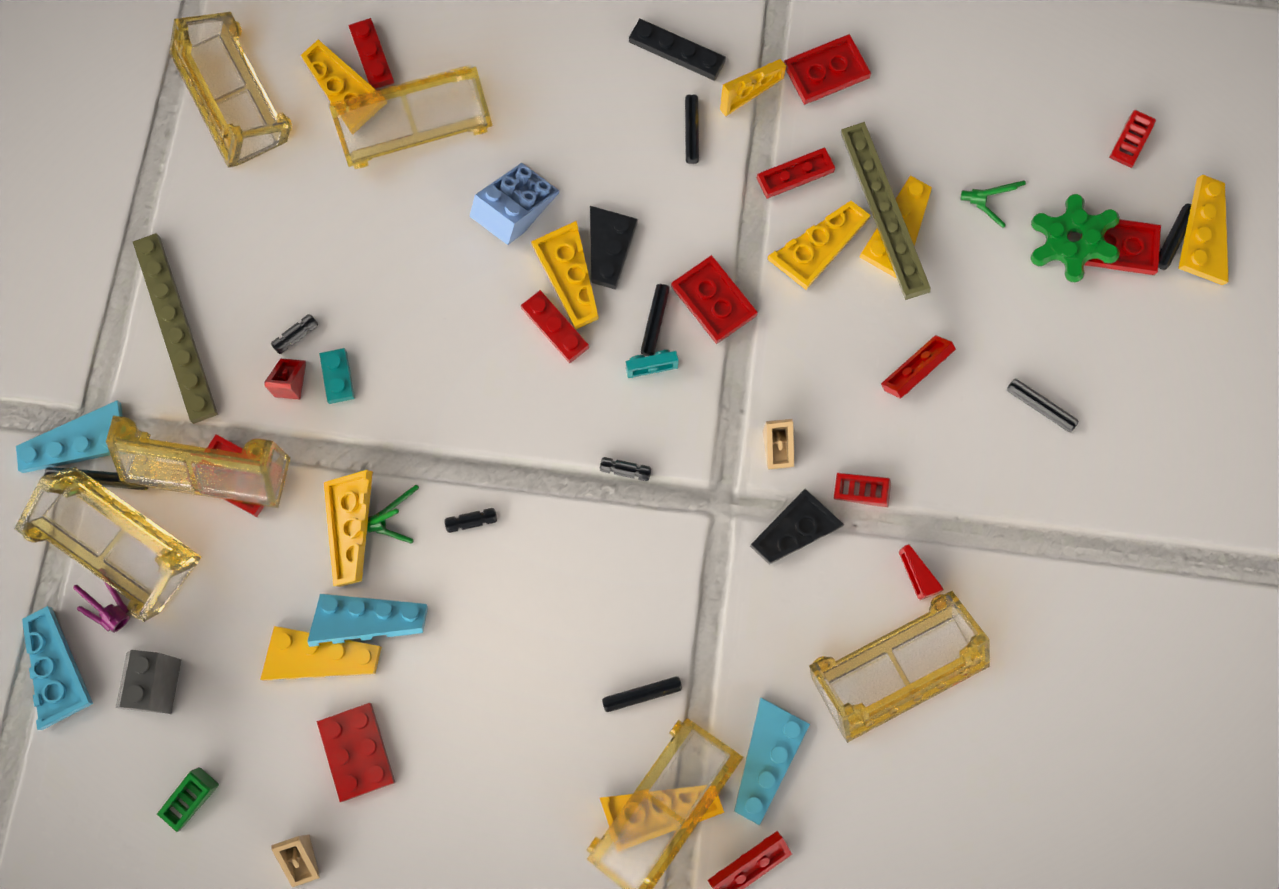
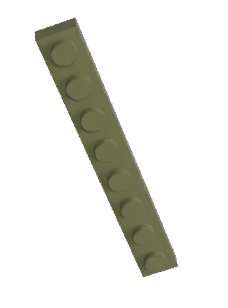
[841,122,931,300]
[132,233,218,424]

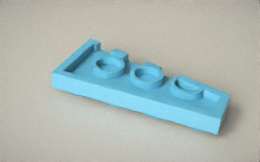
[16,400,127,473]
[307,594,428,647]
[22,606,93,730]
[734,698,810,825]

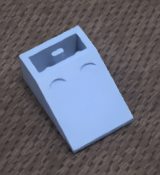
[470,163,559,245]

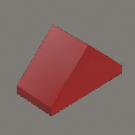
[264,358,306,400]

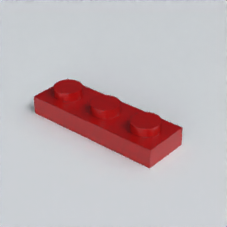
[348,18,394,89]
[757,147,835,199]
[521,290,589,364]
[881,335,956,399]
[707,831,792,889]

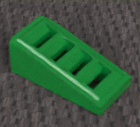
[157,767,219,832]

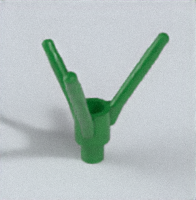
[961,180,1026,228]
[367,485,419,544]

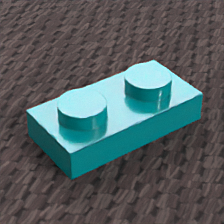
[319,348,355,404]
[625,350,679,378]

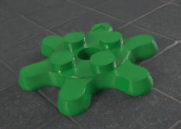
[1031,194,1120,283]

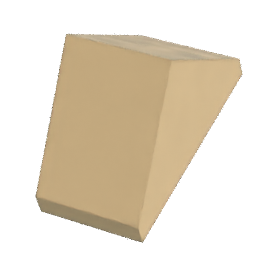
[763,419,794,470]
[271,835,320,887]

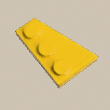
[720,59,786,116]

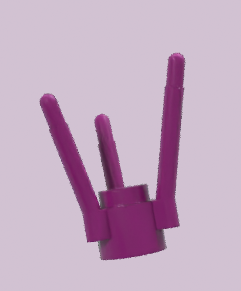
[73,568,130,633]

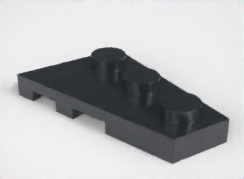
[590,206,638,290]
[750,489,844,565]

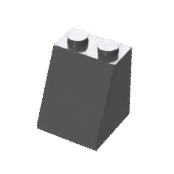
[116,650,182,714]

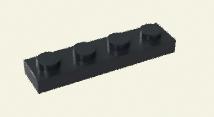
[629,18,726,81]

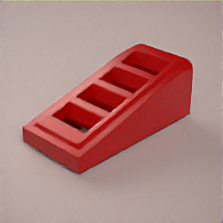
[1109,110,1156,168]
[834,473,891,507]
[899,544,944,600]

